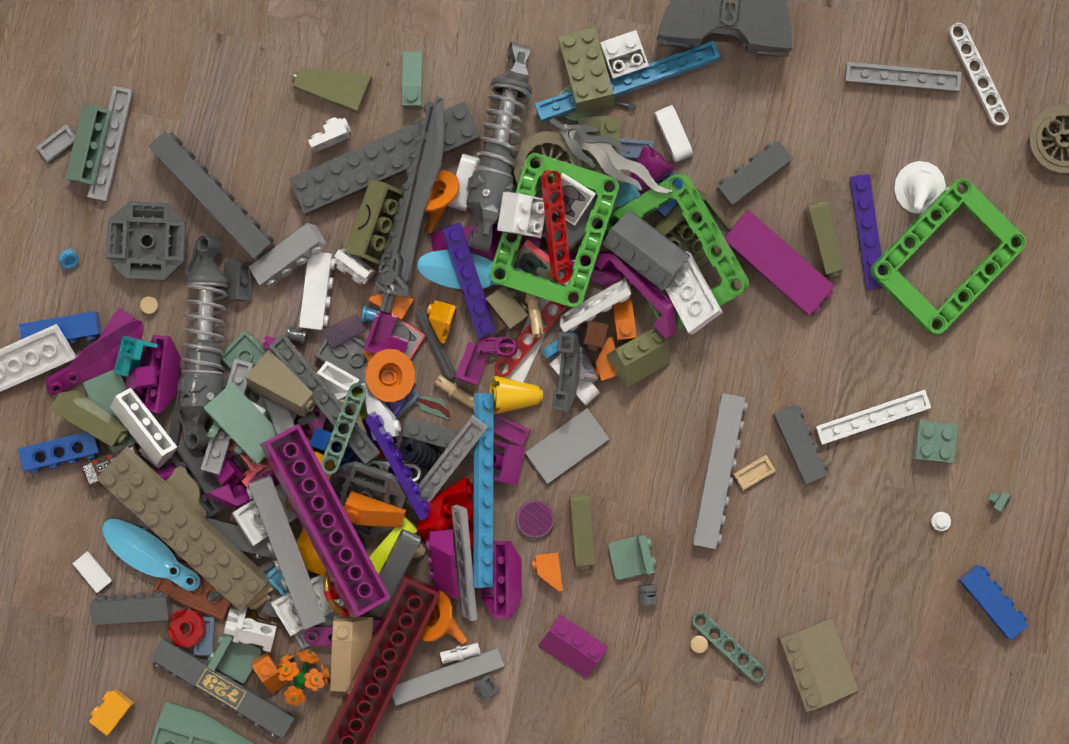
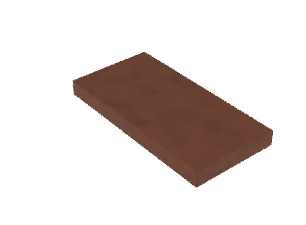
[153,559,231,621]

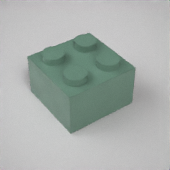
[911,420,958,463]

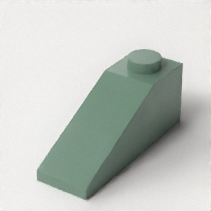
[402,52,423,109]

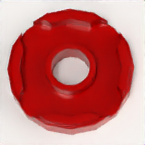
[168,609,206,647]

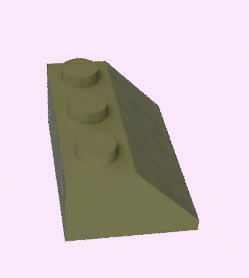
[577,116,620,177]
[606,328,670,389]

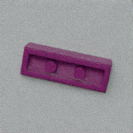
[564,252,623,287]

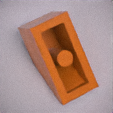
[369,293,414,321]
[593,337,617,381]
[532,552,563,591]
[251,651,288,694]

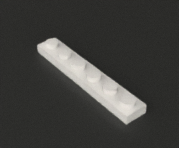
[815,390,931,445]

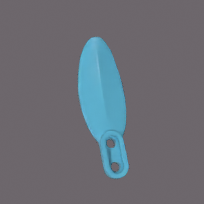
[417,250,524,289]
[102,519,201,591]

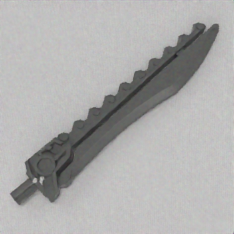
[375,96,445,313]

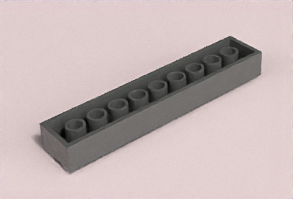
[289,101,480,216]

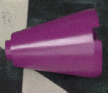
[629,145,675,195]

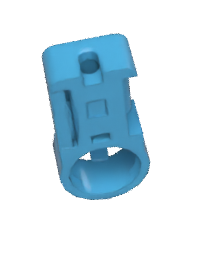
[541,330,579,359]

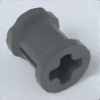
[286,325,308,346]

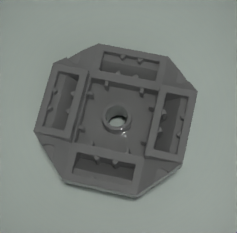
[106,202,186,280]
[329,461,407,539]

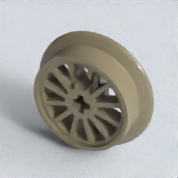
[1030,104,1069,173]
[513,132,583,198]

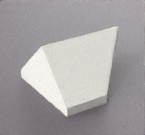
[317,361,359,400]

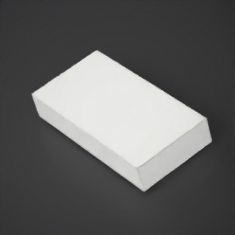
[72,551,113,593]

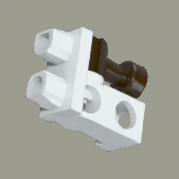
[224,606,278,652]

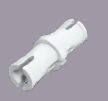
[440,642,481,664]

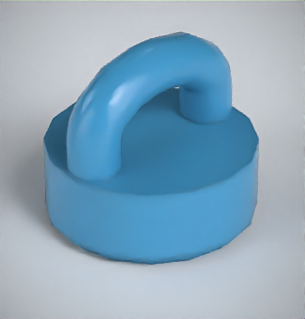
[58,249,79,269]

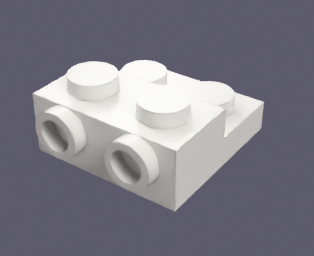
[308,117,351,153]
[333,249,376,285]

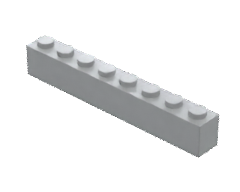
[692,393,747,549]
[246,475,326,630]

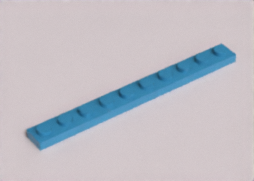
[535,41,721,123]
[473,393,494,588]

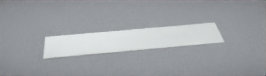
[501,271,571,382]

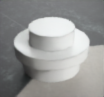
[931,512,951,531]

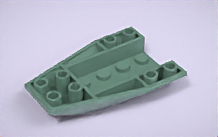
[151,702,255,744]

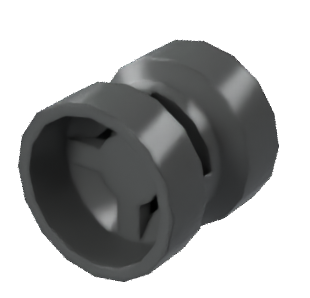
[638,584,658,605]

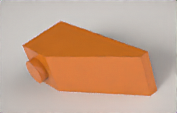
[612,295,637,341]
[344,491,406,527]

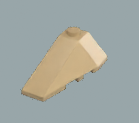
[330,615,373,692]

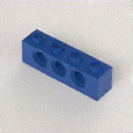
[18,432,102,474]

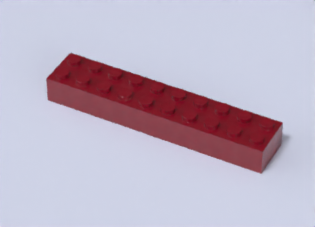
[322,573,441,744]

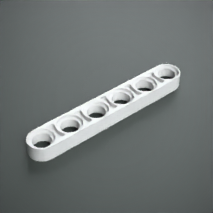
[948,23,1009,127]

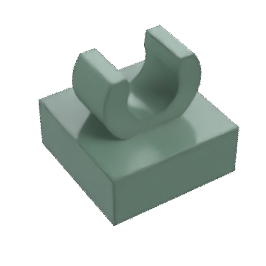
[988,491,1012,514]

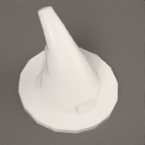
[894,161,946,214]

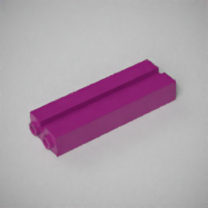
[724,210,835,316]

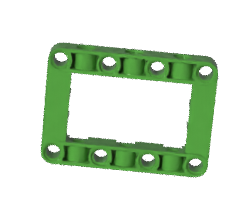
[490,153,619,308]
[606,173,749,331]
[870,178,1026,334]

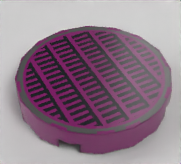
[516,500,554,538]

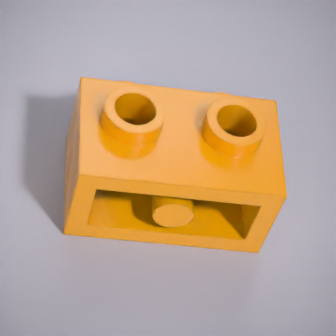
[89,689,134,736]

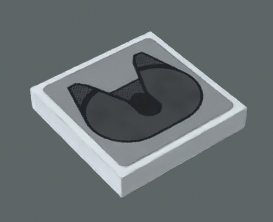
[550,173,596,226]

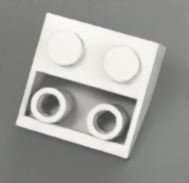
[600,30,649,79]
[497,192,545,238]

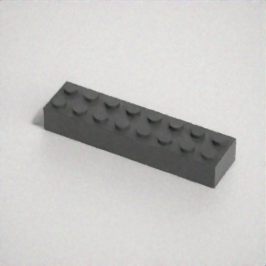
[148,131,275,261]

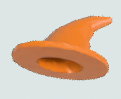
[425,170,460,233]
[363,349,415,402]
[419,591,467,645]

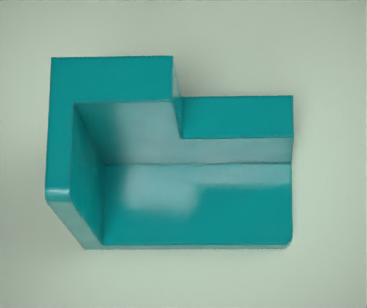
[114,335,158,377]

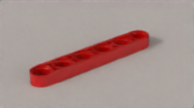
[541,170,571,283]
[494,292,574,377]

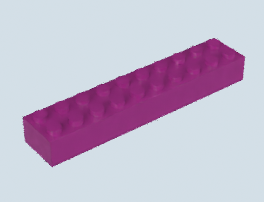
[260,424,391,618]

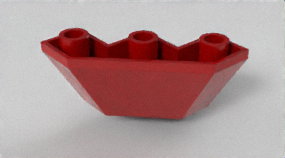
[417,477,474,557]

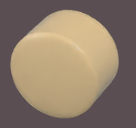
[140,296,158,314]
[690,635,708,653]

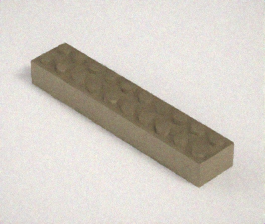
[96,446,269,611]

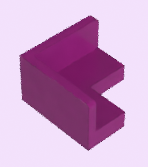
[363,310,409,354]
[455,342,489,386]

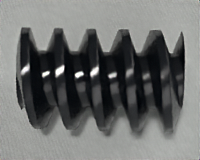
[400,438,441,470]

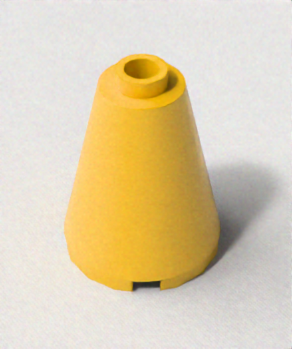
[489,376,543,414]

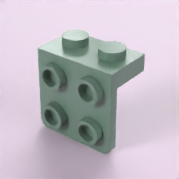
[608,534,657,580]
[207,634,262,683]

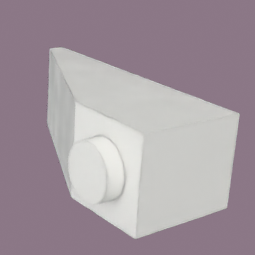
[362,383,401,441]

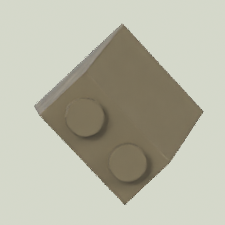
[486,286,529,331]

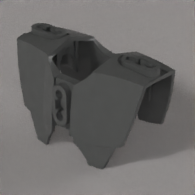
[656,0,792,58]

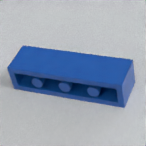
[19,311,102,344]
[958,565,1029,640]

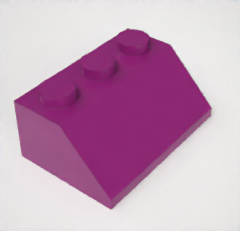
[426,529,459,599]
[539,613,608,678]

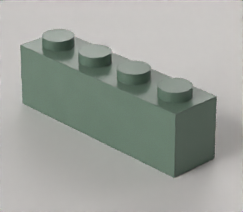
[65,105,111,185]

